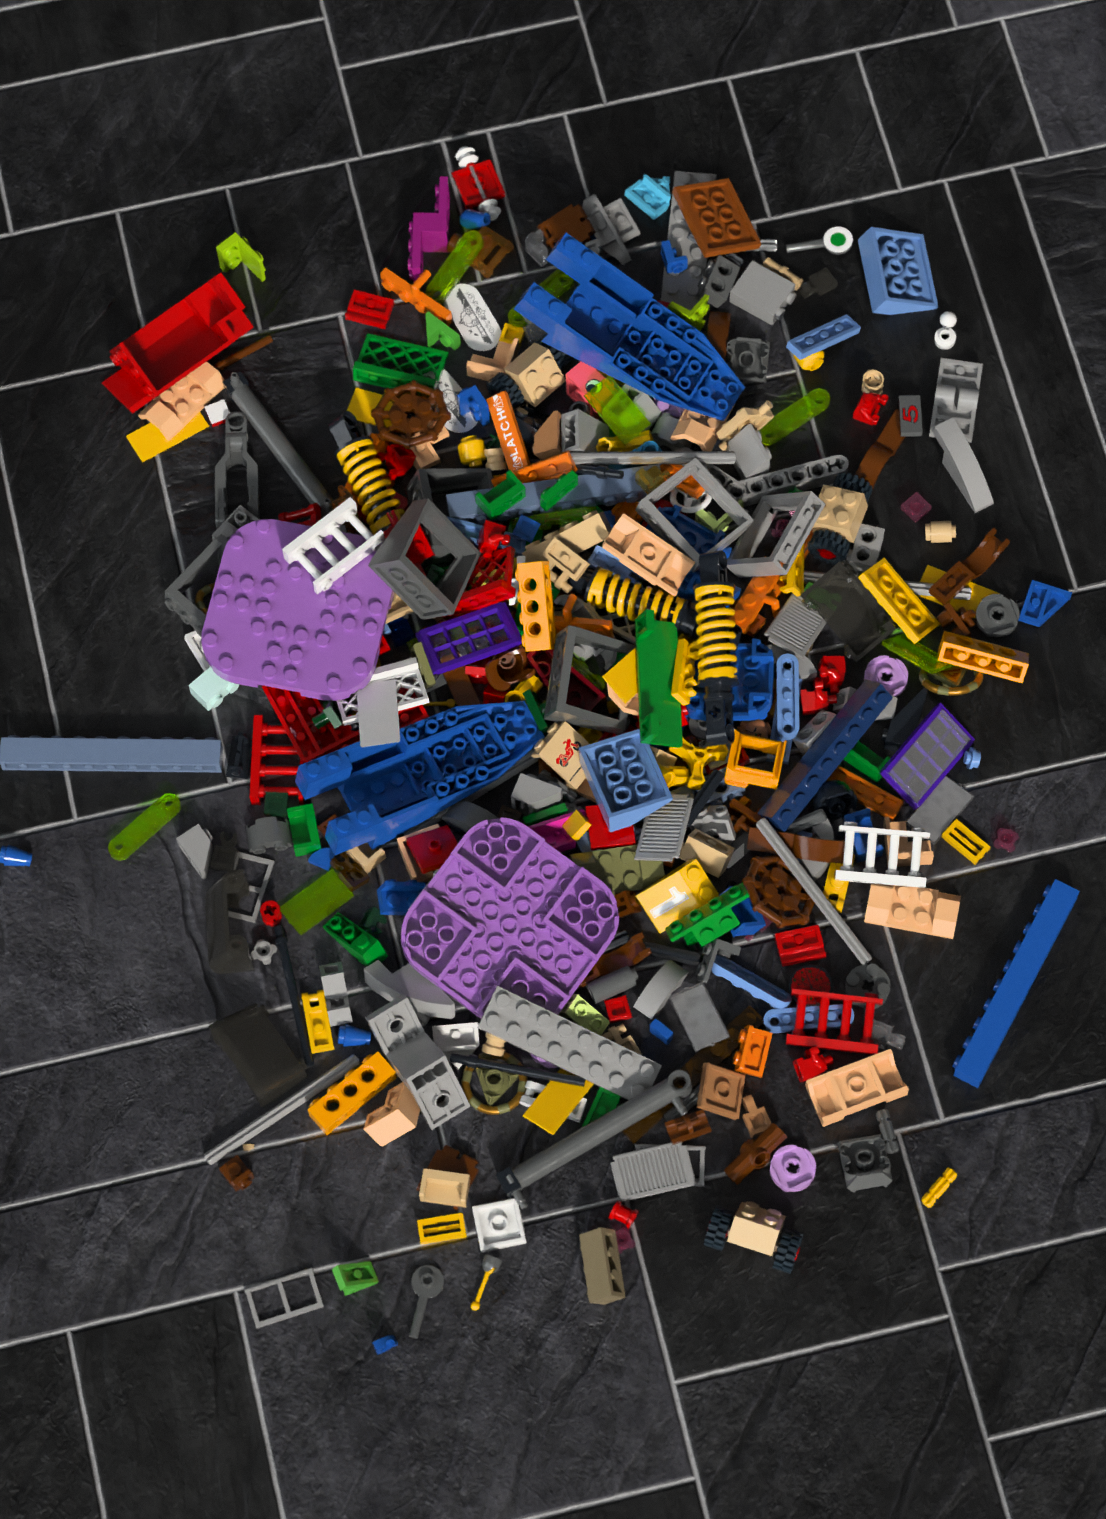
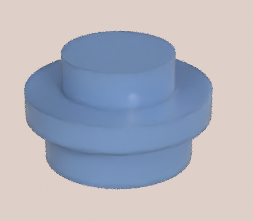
[963,747,981,769]

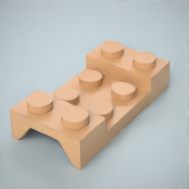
[805,1049,909,1127]

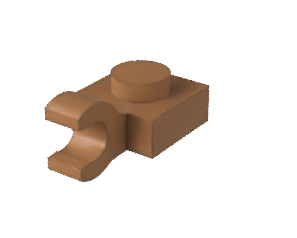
[742,1094,772,1138]

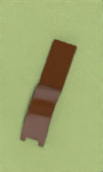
[854,409,906,489]
[929,528,1010,605]
[422,620,480,706]
[747,827,845,864]
[576,932,652,990]

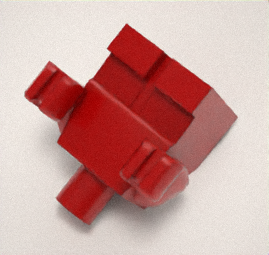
[853,392,889,426]
[375,444,416,480]
[477,520,510,559]
[813,656,846,694]
[800,681,837,716]
[792,1046,834,1083]

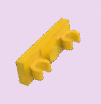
[779,537,804,597]
[671,638,700,706]

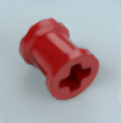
[260,900,282,927]
[609,1200,638,1229]

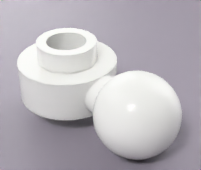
[934,311,957,350]

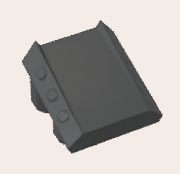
[726,337,770,383]
[837,1134,892,1192]

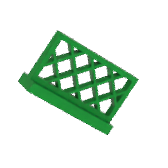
[353,333,448,398]

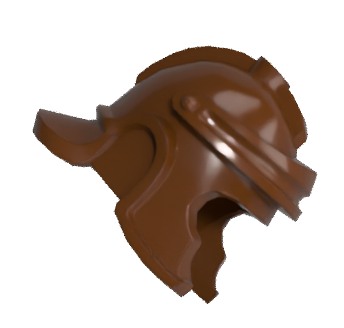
[485,645,535,692]

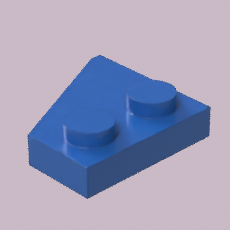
[1018,580,1072,627]

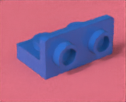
[457,385,490,427]
[377,879,426,915]

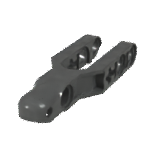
[215,411,260,529]

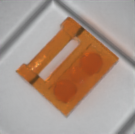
[459,226,514,278]

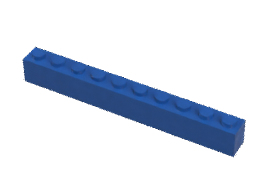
[952,879,1080,1088]

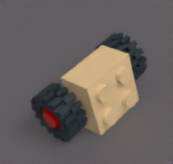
[486,332,572,408]
[808,473,873,565]
[704,1202,803,1274]

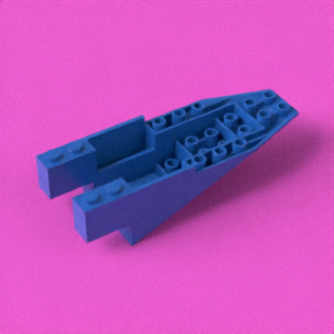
[514,233,745,421]
[295,701,545,855]

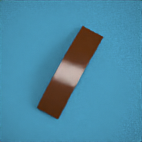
[707,311,731,361]

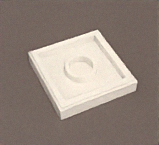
[472,1198,526,1253]

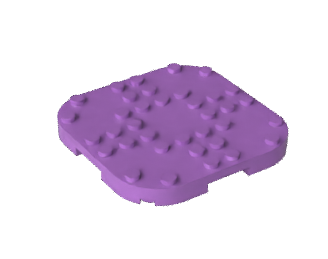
[201,519,395,701]
[401,818,619,1018]

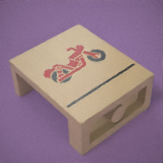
[531,721,589,790]

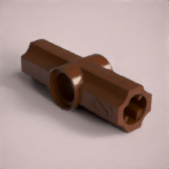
[723,1123,787,1185]

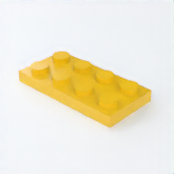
[858,558,940,644]

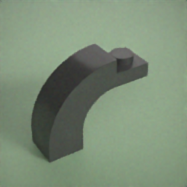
[441,801,499,833]

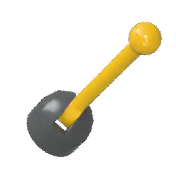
[471,1254,502,1311]

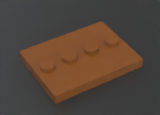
[672,178,762,258]

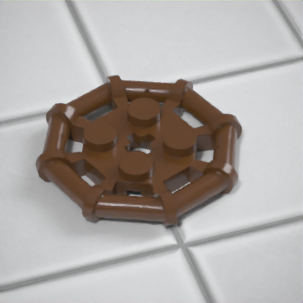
[371,380,451,449]
[742,854,815,928]

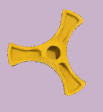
[668,737,729,790]

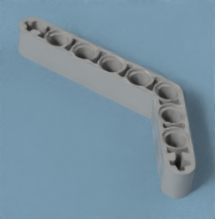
[677,447,849,507]

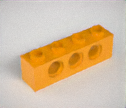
[515,561,556,652]
[937,631,1029,683]
[307,1052,397,1136]

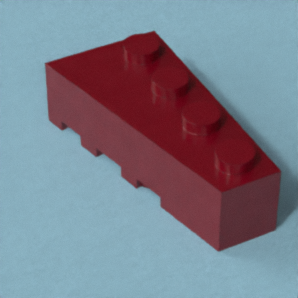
[526,649,607,731]

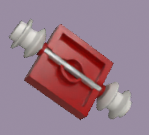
[452,147,505,221]

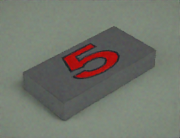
[898,395,923,436]

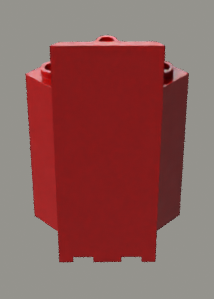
[102,273,254,414]

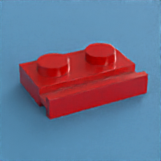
[345,290,394,329]
[774,925,826,967]

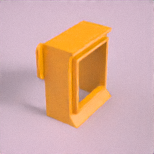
[724,729,787,789]

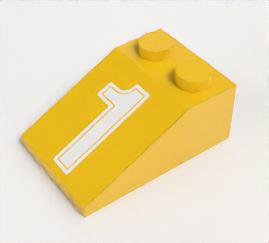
[635,859,719,934]

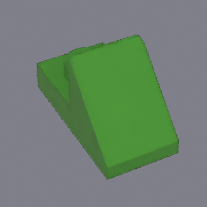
[426,311,461,351]
[332,1261,379,1295]

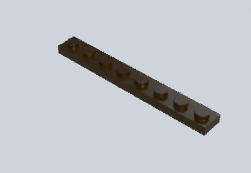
[621,1005,763,1144]

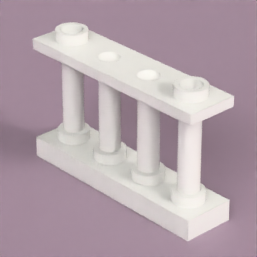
[282,497,385,594]
[834,822,930,888]

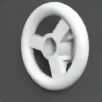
[670,488,712,513]

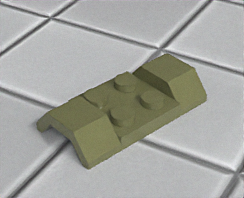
[569,845,665,893]

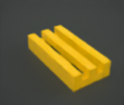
[941,819,990,865]
[417,1213,467,1245]

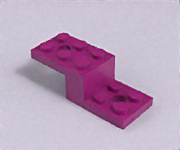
[408,176,450,289]

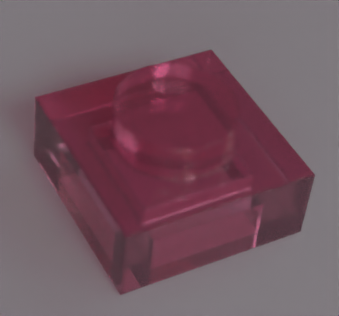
[901,492,932,523]

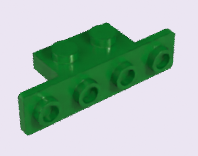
[665,883,750,947]

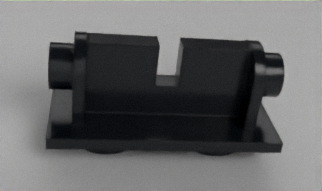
[226,732,253,779]

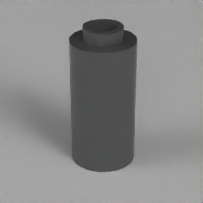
[586,965,639,1004]

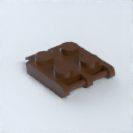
[538,204,596,249]
[416,1144,479,1210]

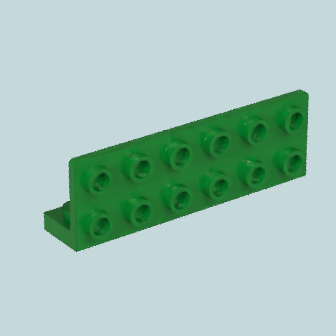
[635,609,683,748]

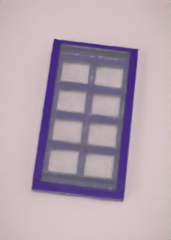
[415,602,522,675]
[880,703,975,810]

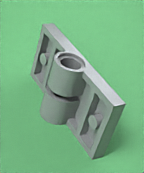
[929,358,983,443]

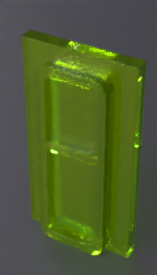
[584,375,651,445]
[881,634,953,674]
[280,869,354,936]

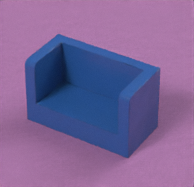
[843,808,883,863]
[719,886,766,937]

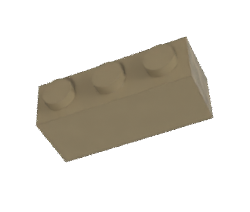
[579,1227,626,1305]

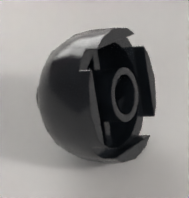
[812,780,858,823]

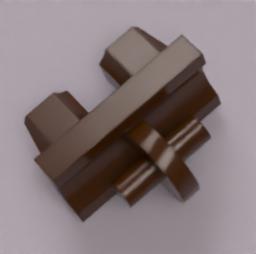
[937,603,976,638]
[728,795,762,832]
[665,1109,711,1145]

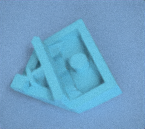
[624,175,671,220]

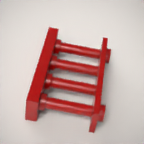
[249,715,306,806]
[785,985,883,1055]

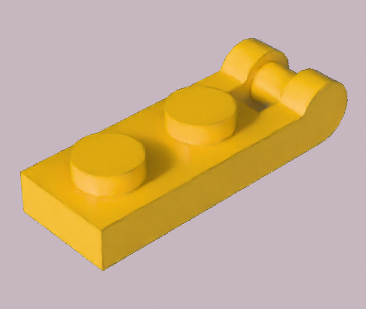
[823,854,855,913]
[301,989,334,1054]

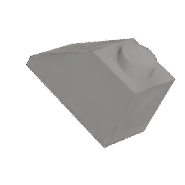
[176,824,213,880]

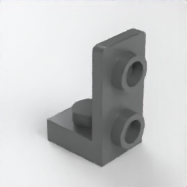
[696,939,741,983]

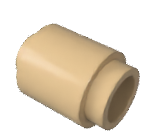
[925,521,956,543]

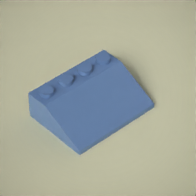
[858,227,938,315]
[579,729,673,832]

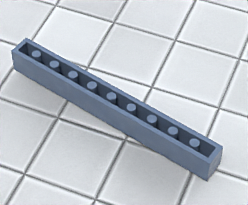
[446,464,663,524]
[0,735,223,773]

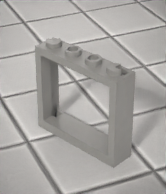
[636,458,754,573]
[727,491,825,578]

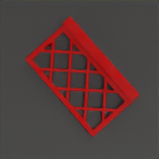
[442,546,516,621]

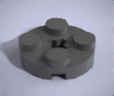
[975,594,1020,637]
[845,964,890,1009]

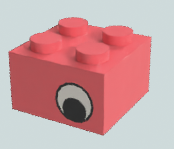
[566,361,614,419]

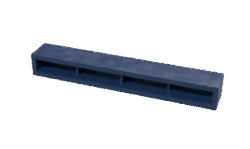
[757,679,893,832]

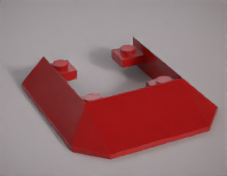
[262,635,429,762]

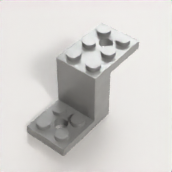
[365,994,470,1130]

